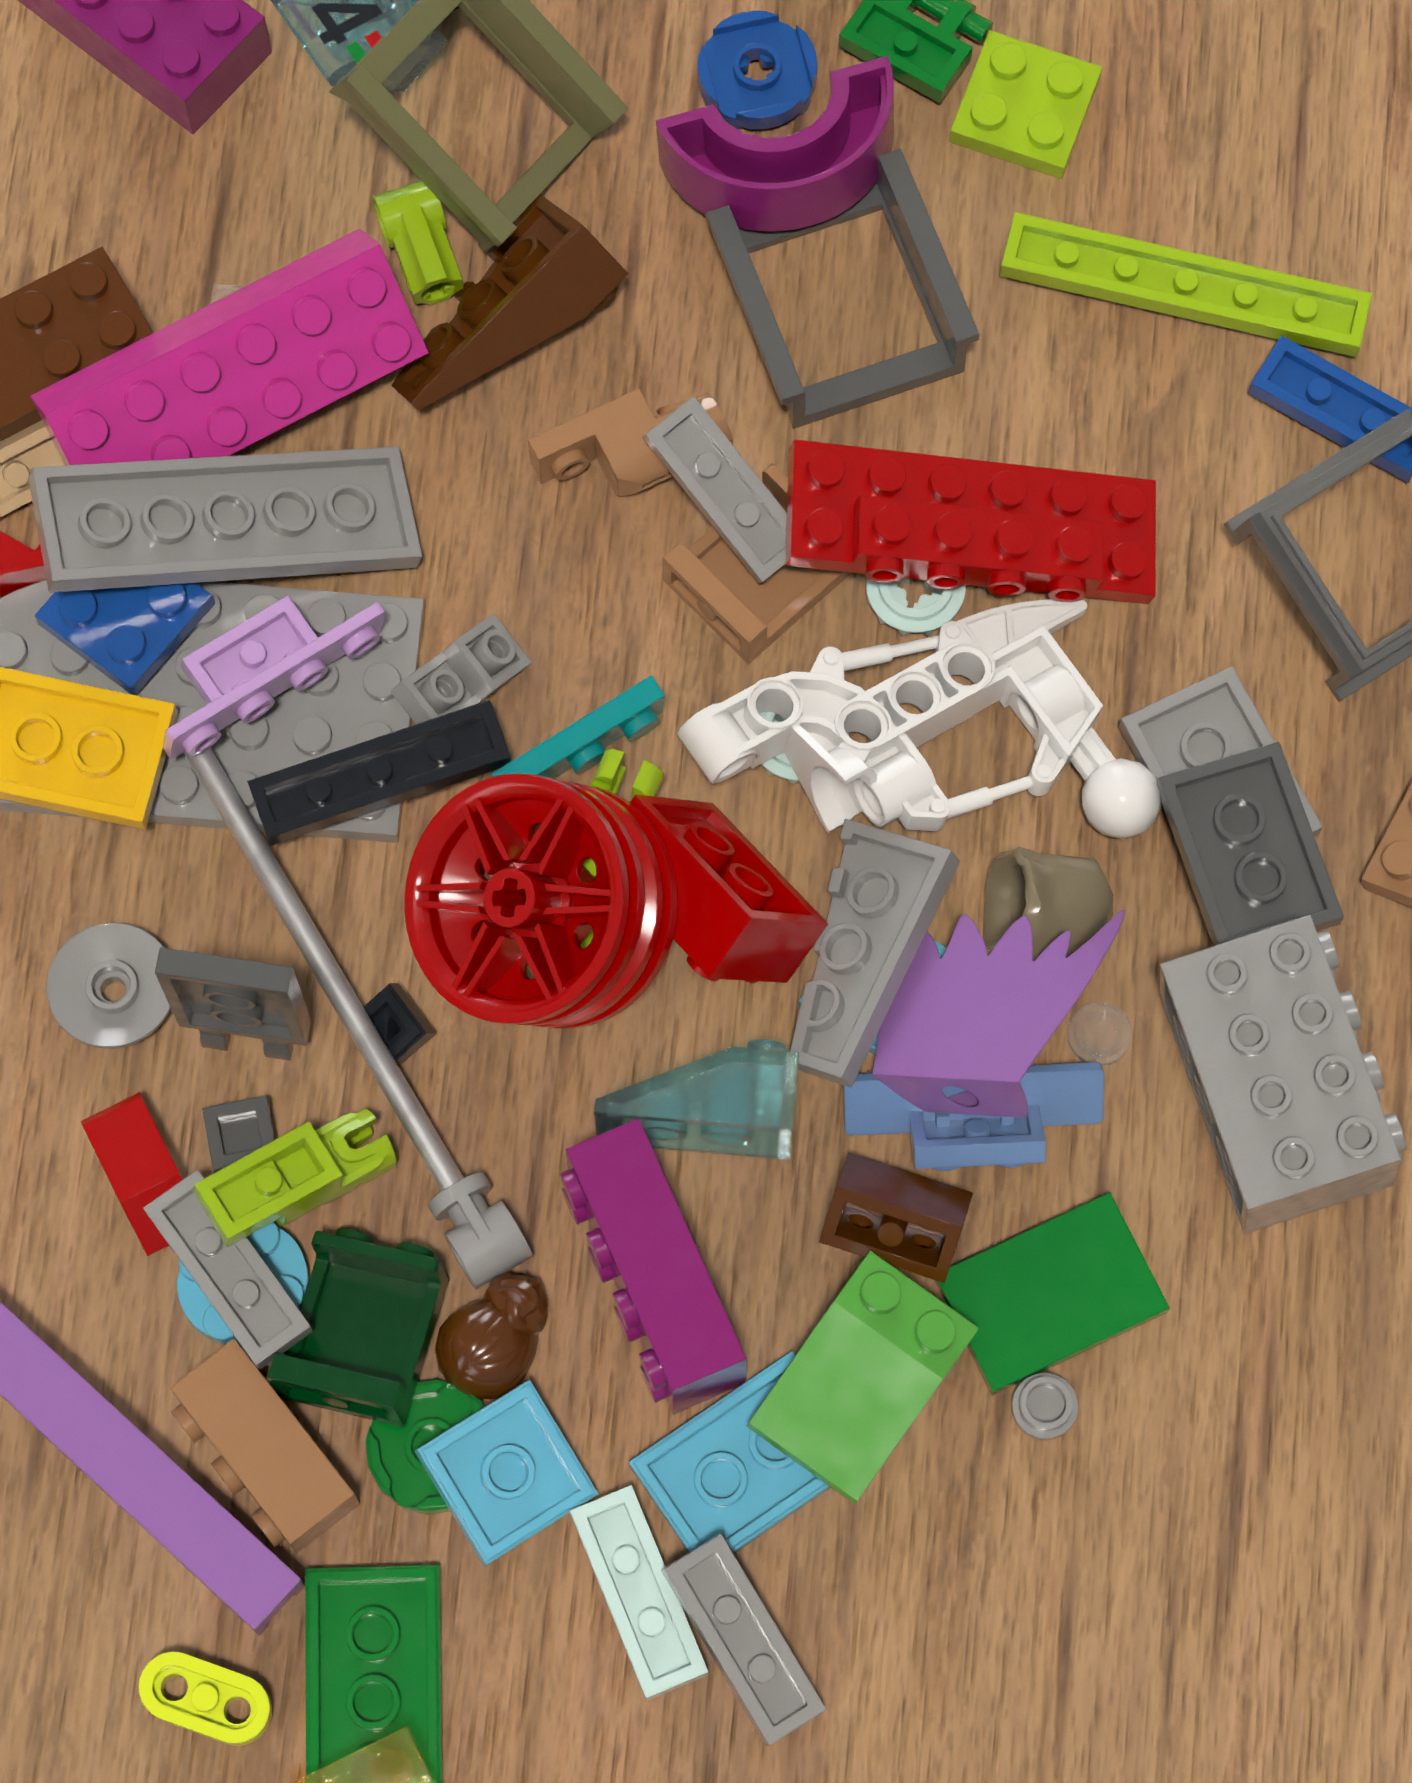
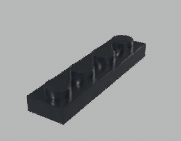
[247,700,511,846]

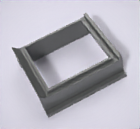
[706,149,980,429]
[1224,408,1412,702]

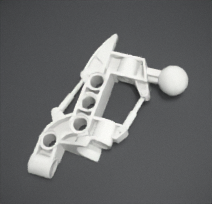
[677,599,1161,840]

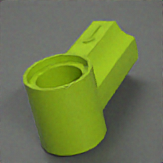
[372,180,463,306]

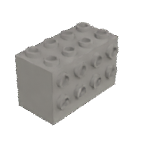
[1160,915,1407,1234]

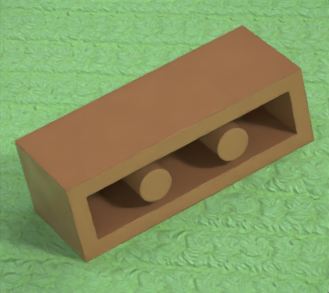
[170,1339,360,1554]

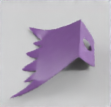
[872,910,1125,1118]

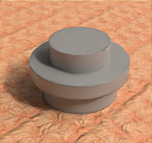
[1012,1373,1078,1440]

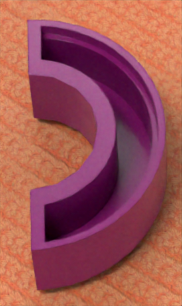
[655,56,894,232]

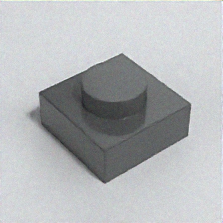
[202,1095,275,1173]

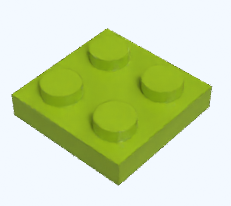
[949,30,1102,179]

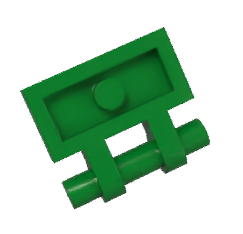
[839,0,993,103]

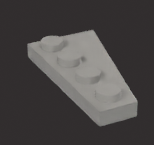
[788,819,960,1088]

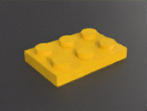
[0,667,178,830]

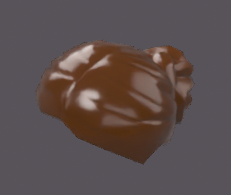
[435,1272,548,1400]

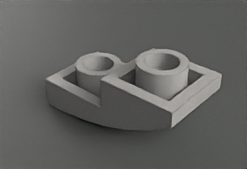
[390,613,532,724]

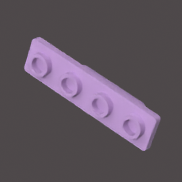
[163,596,386,759]

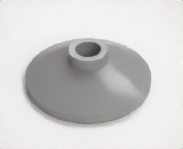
[46,923,171,1049]

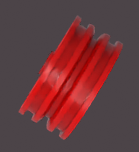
[404,773,678,1029]

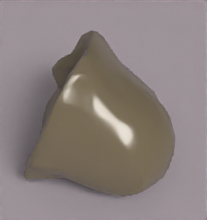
[983,846,1113,961]

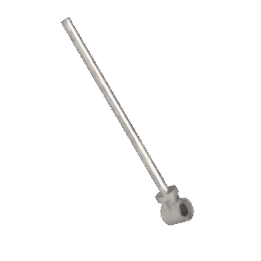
[184,747,533,1290]

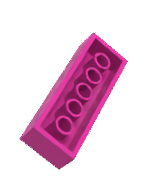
[30,228,429,465]

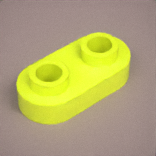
[139,1652,272,1746]

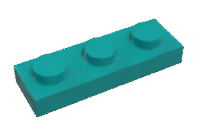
[491,675,665,779]

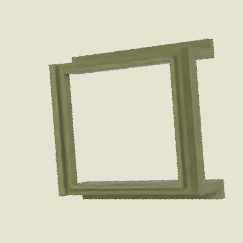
[329,0,629,252]

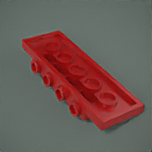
[785,439,1156,604]

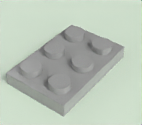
[1119,666,1323,837]

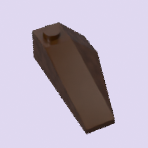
[391,194,629,411]

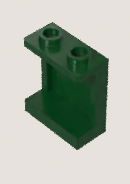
[266,1228,449,1428]

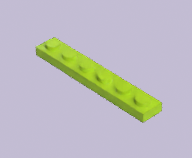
[1000,212,1372,358]

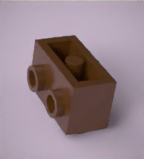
[819,1153,973,1283]

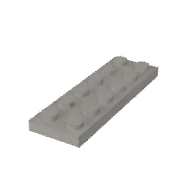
[28,446,422,593]

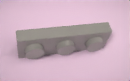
[642,396,787,584]
[143,1170,313,1370]
[661,1534,826,1746]

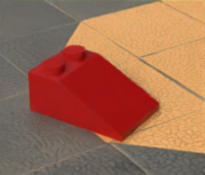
[630,794,828,983]

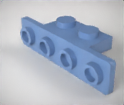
[844,1062,1104,1171]

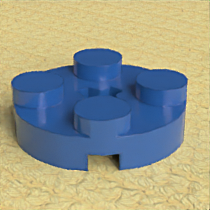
[697,11,817,129]

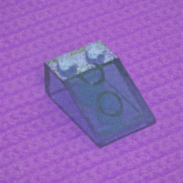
[594,1040,799,1160]

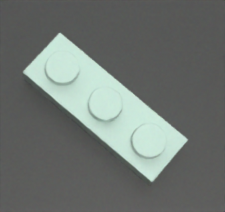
[570,1485,709,1701]

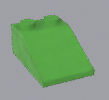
[746,1251,979,1504]

